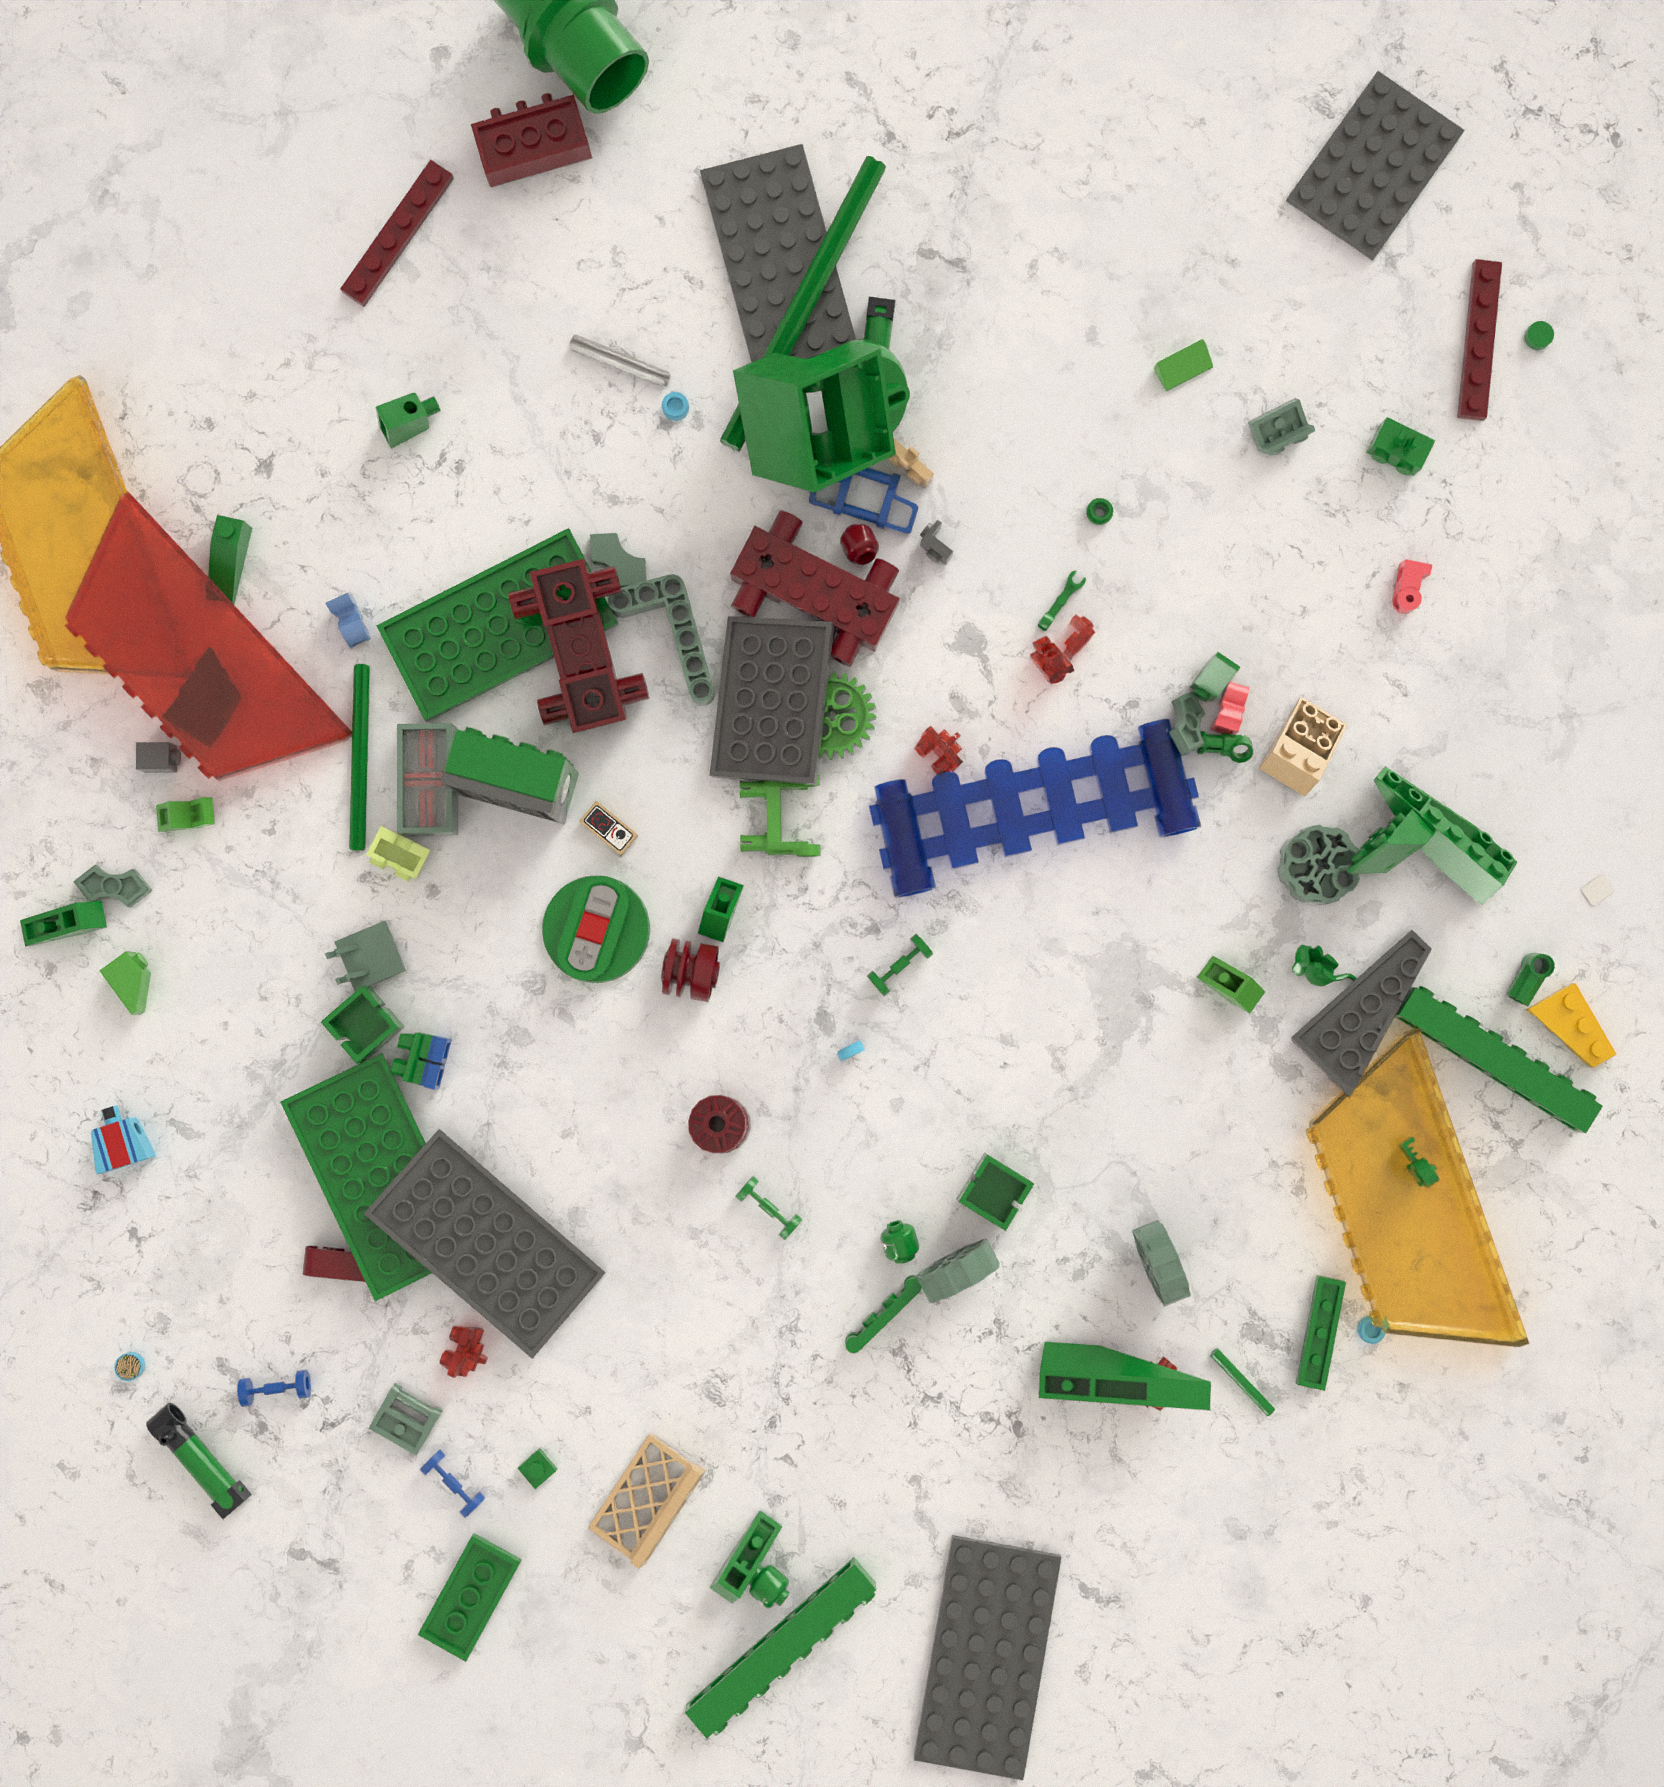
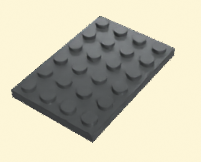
[1286,71,1465,261]
[709,616,834,785]

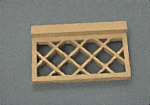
[588,1434,706,1569]

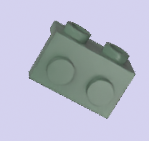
[1248,398,1315,456]

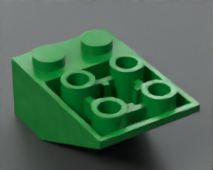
[1347,809,1434,874]

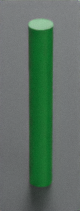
[1210,1348,1275,1416]

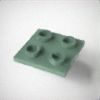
[325,921,406,992]

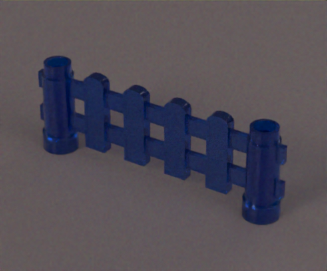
[869,719,1201,898]

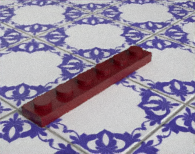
[340,159,454,307]
[1457,259,1502,421]

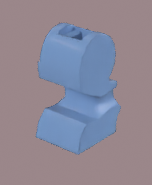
[325,593,371,648]

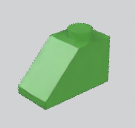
[100,951,151,1015]
[1197,956,1265,1014]

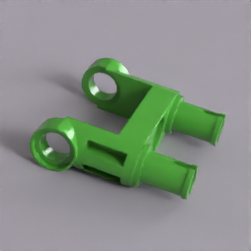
[739,774,821,857]

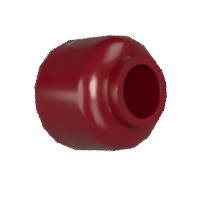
[840,524,879,565]

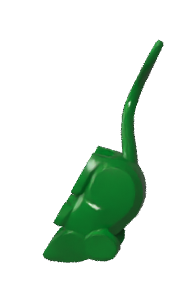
[1292,945,1357,987]

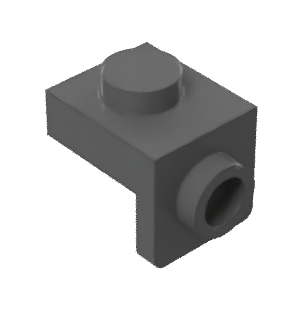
[920,520,953,565]

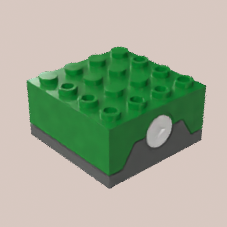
[441,727,579,824]

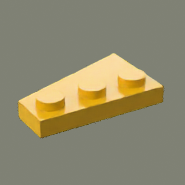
[1525,983,1617,1068]

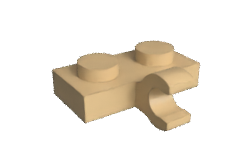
[887,438,934,488]

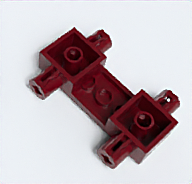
[730,510,900,667]
[508,559,650,733]

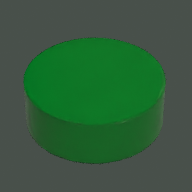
[1524,321,1554,350]

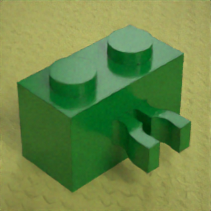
[1366,417,1436,476]

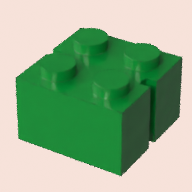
[321,985,405,1064]
[956,1152,1034,1231]

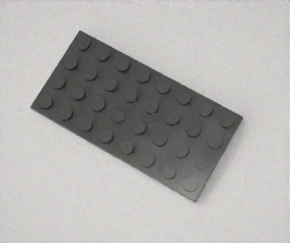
[700,144,856,362]
[364,1129,606,1359]
[913,1535,1061,1780]

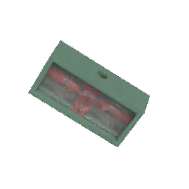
[397,723,458,836]

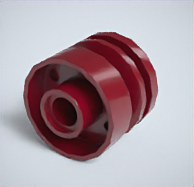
[661,938,720,1002]
[688,1095,751,1153]

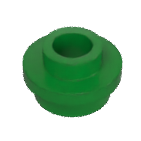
[1086,498,1113,525]

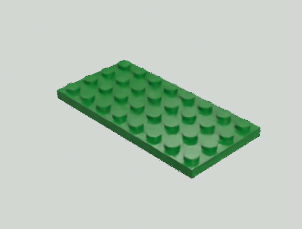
[376,528,619,722]
[280,1053,432,1302]

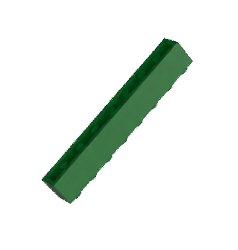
[1395,986,1603,1134]
[685,1557,876,1739]

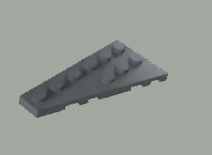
[1291,930,1432,1099]

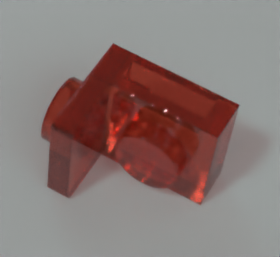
[1063,614,1095,660]

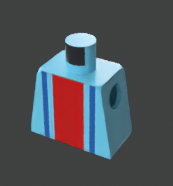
[91,1105,156,1174]

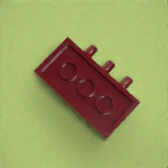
[471,93,592,187]

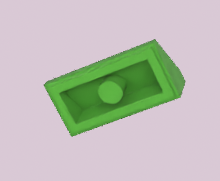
[1154,339,1214,392]

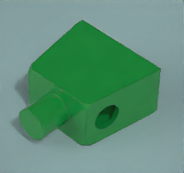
[375,393,441,449]

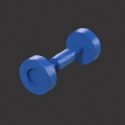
[237,1370,311,1407]
[419,1450,485,1518]

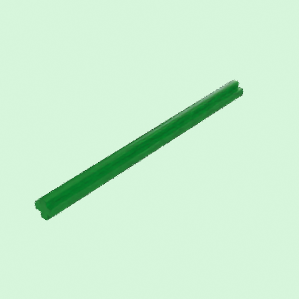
[720,156,886,452]

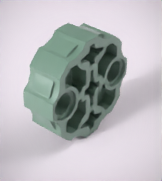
[1277,825,1360,905]
[1132,1220,1191,1307]
[917,1239,1000,1303]

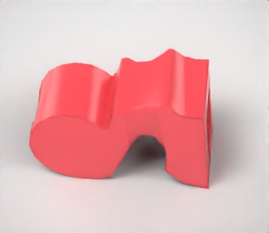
[1209,681,1249,735]

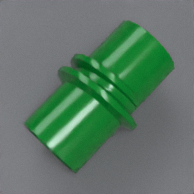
[494,0,649,114]

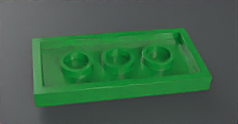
[418,1533,522,1662]

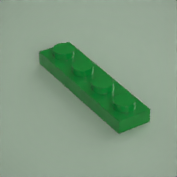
[1296,1275,1346,1391]

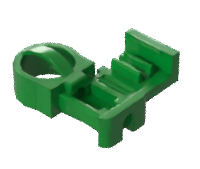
[1398,1137,1439,1188]

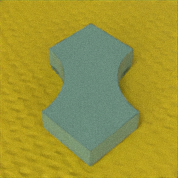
[590,533,647,588]
[1169,691,1206,756]
[73,865,153,907]

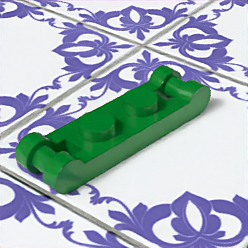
[845,1275,921,1354]

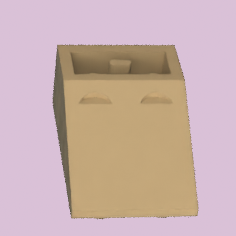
[1259,697,1347,797]

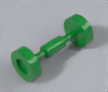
[867,934,933,996]
[735,1176,802,1240]

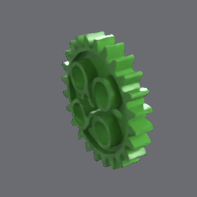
[820,671,877,760]

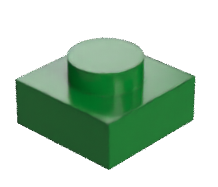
[517,1448,557,1489]

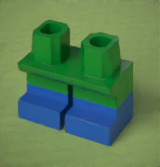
[391,1032,452,1090]

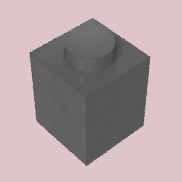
[136,742,181,773]

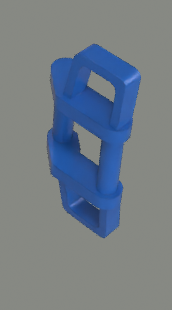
[809,468,918,534]

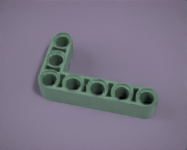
[608,574,715,706]

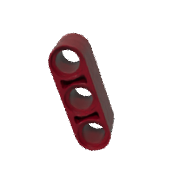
[302,1246,365,1282]

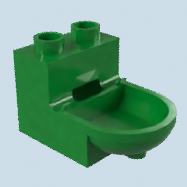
[733,339,910,493]

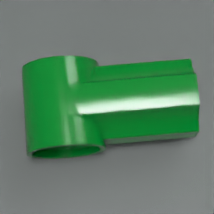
[1506,953,1555,1007]

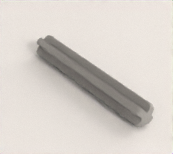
[569,334,671,387]

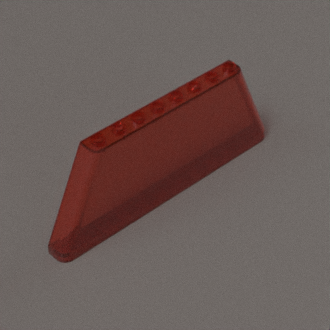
[65,491,353,781]

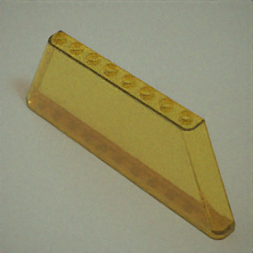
[0,375,194,679]
[1306,1028,1530,1347]

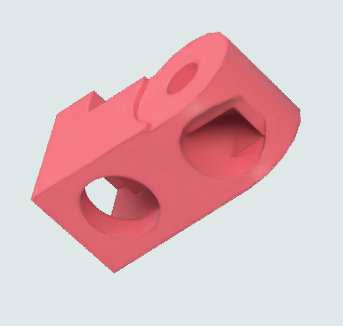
[1392,559,1432,614]

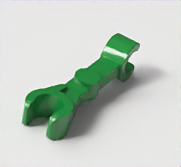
[1038,571,1086,631]

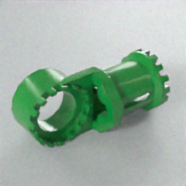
[1197,731,1253,763]

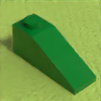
[206,515,252,605]
[20,901,107,947]
[709,1511,783,1603]

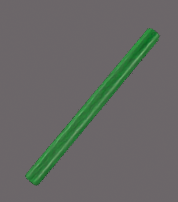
[349,664,370,851]

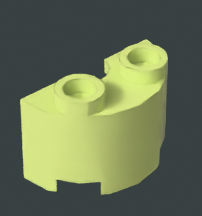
[366,826,431,882]

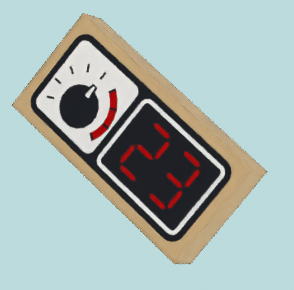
[579,801,639,856]

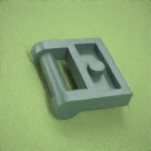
[369,1383,443,1456]

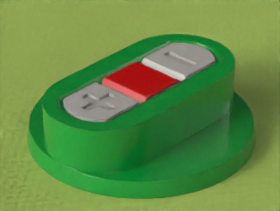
[542,875,650,983]

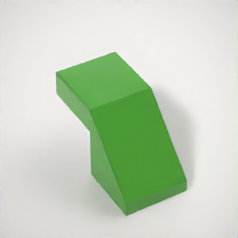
[156,797,215,832]

